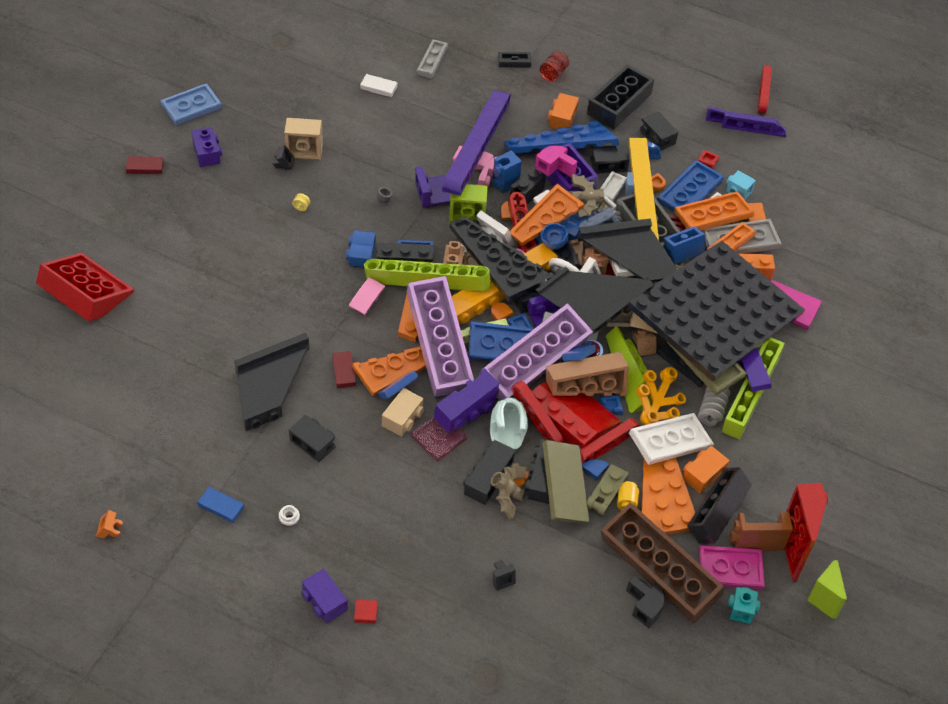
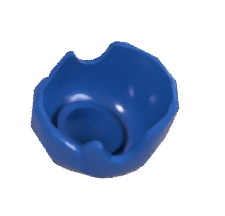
[541,223,568,250]

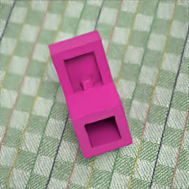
[535,146,577,177]

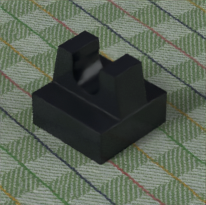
[272,145,294,170]
[493,560,516,591]

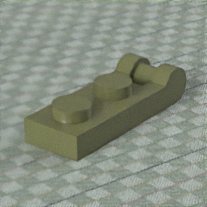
[586,464,629,516]

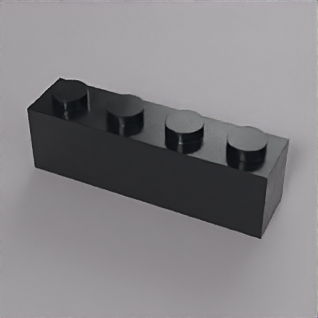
[687,467,752,544]

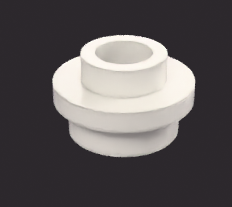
[279,505,300,526]

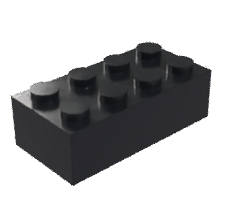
[587,65,654,129]

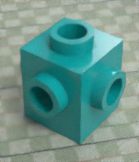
[728,587,760,624]

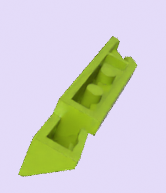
[606,326,656,413]

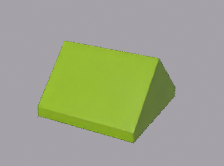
[807,560,847,619]

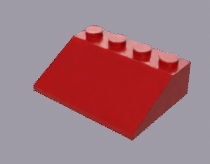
[36,252,134,321]
[532,382,622,450]
[784,483,828,582]

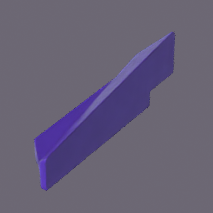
[706,106,787,137]

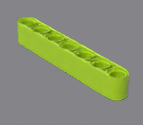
[364,259,491,291]

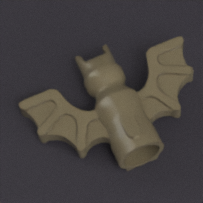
[569,174,605,220]
[491,463,526,519]

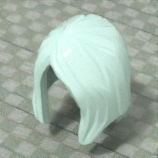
[490,398,528,449]

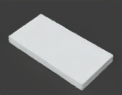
[629,413,714,465]

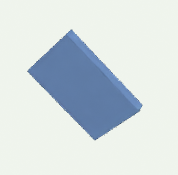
[160,83,222,125]

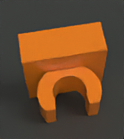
[96,510,123,539]

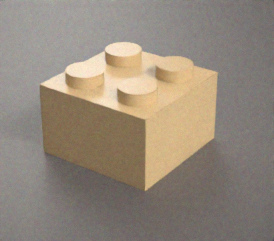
[284,118,323,160]

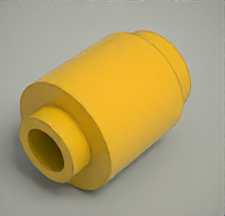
[617,481,639,510]

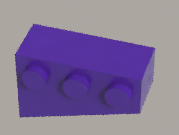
[433,368,500,433]

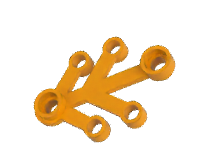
[636,367,686,425]

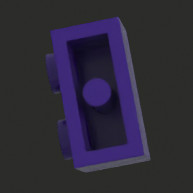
[191,127,223,167]
[301,568,348,623]

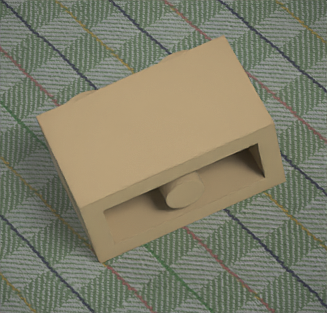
[382,388,424,437]

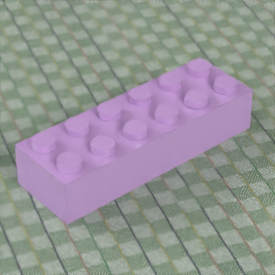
[407,276,474,397]
[479,303,593,401]

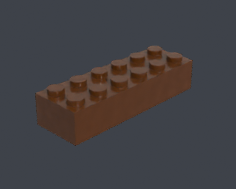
[601,502,724,623]

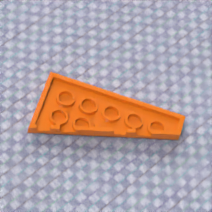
[641,458,695,535]

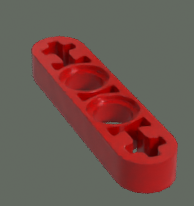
[757,65,772,114]
[508,192,536,253]
[511,380,564,443]
[580,418,640,464]

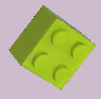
[449,184,488,226]

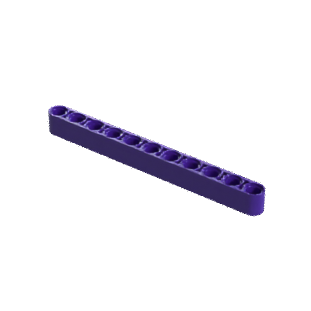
[442,90,511,196]

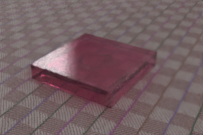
[411,416,467,462]

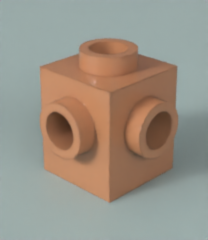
[582,247,610,274]

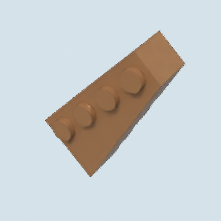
[546,352,629,396]

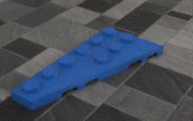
[504,121,619,153]

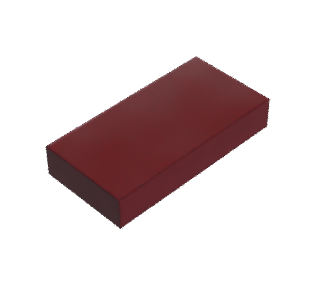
[126,156,164,174]
[332,351,356,388]

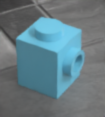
[726,170,756,200]

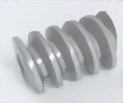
[697,387,731,427]

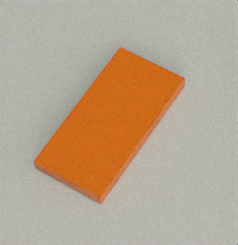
[674,191,755,231]

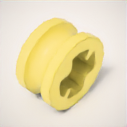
[292,194,311,211]

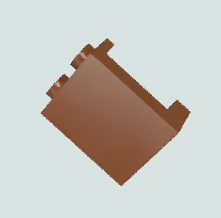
[730,512,793,551]

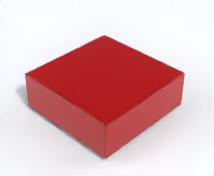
[698,150,720,169]
[354,600,378,624]

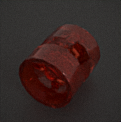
[539,50,570,81]

